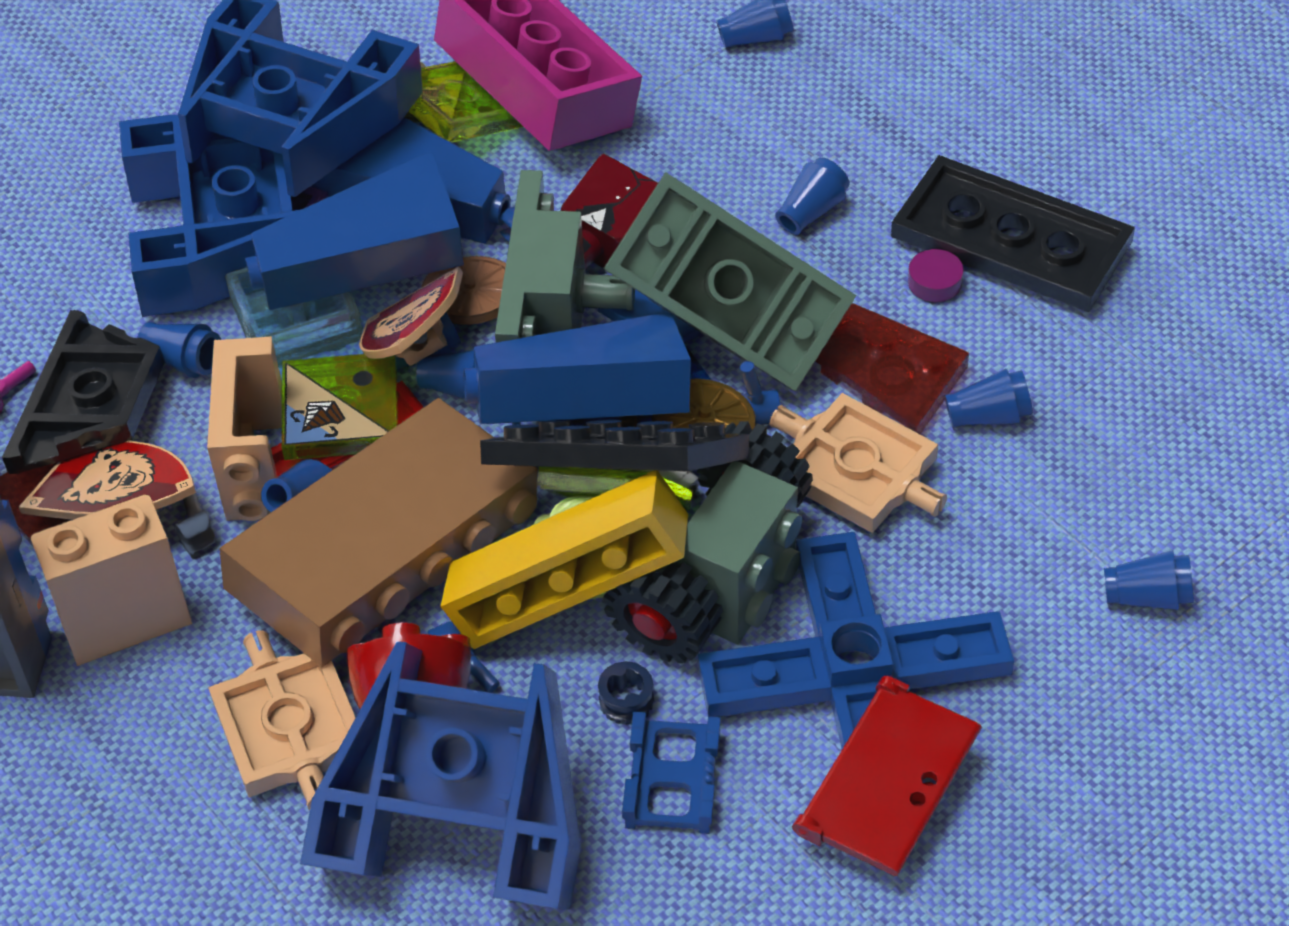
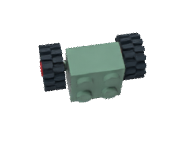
[602,421,813,663]

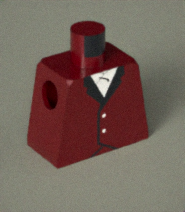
[560,153,658,270]

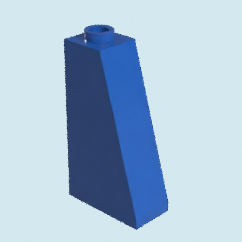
[312,117,511,244]
[245,152,464,310]
[463,313,691,424]

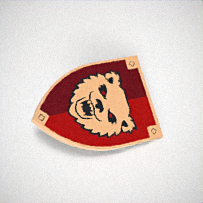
[359,266,463,366]
[19,441,196,520]

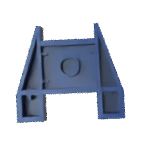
[178,0,422,197]
[119,115,300,317]
[300,641,581,910]

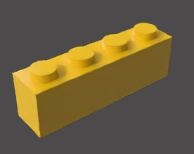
[440,470,688,649]

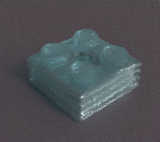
[225,267,363,368]

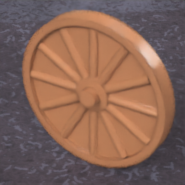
[421,256,506,325]

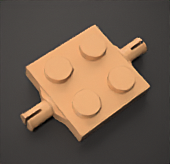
[769,393,947,533]
[208,630,356,810]

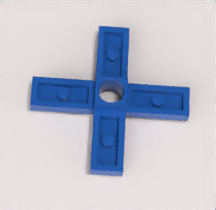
[698,531,1014,748]

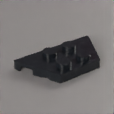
[2,310,165,474]

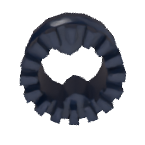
[598,661,654,725]

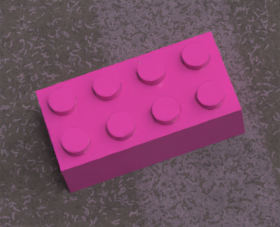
[434,0,642,151]

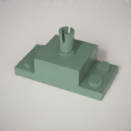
[495,170,635,342]
[604,172,857,391]

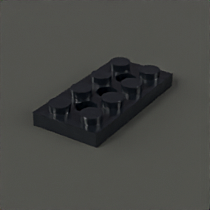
[891,155,1135,312]
[480,419,749,471]

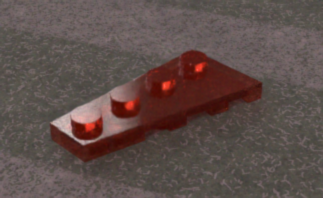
[815,303,969,434]

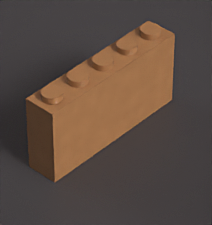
[219,398,538,667]

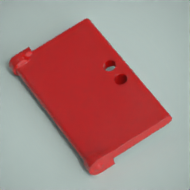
[792,676,982,876]

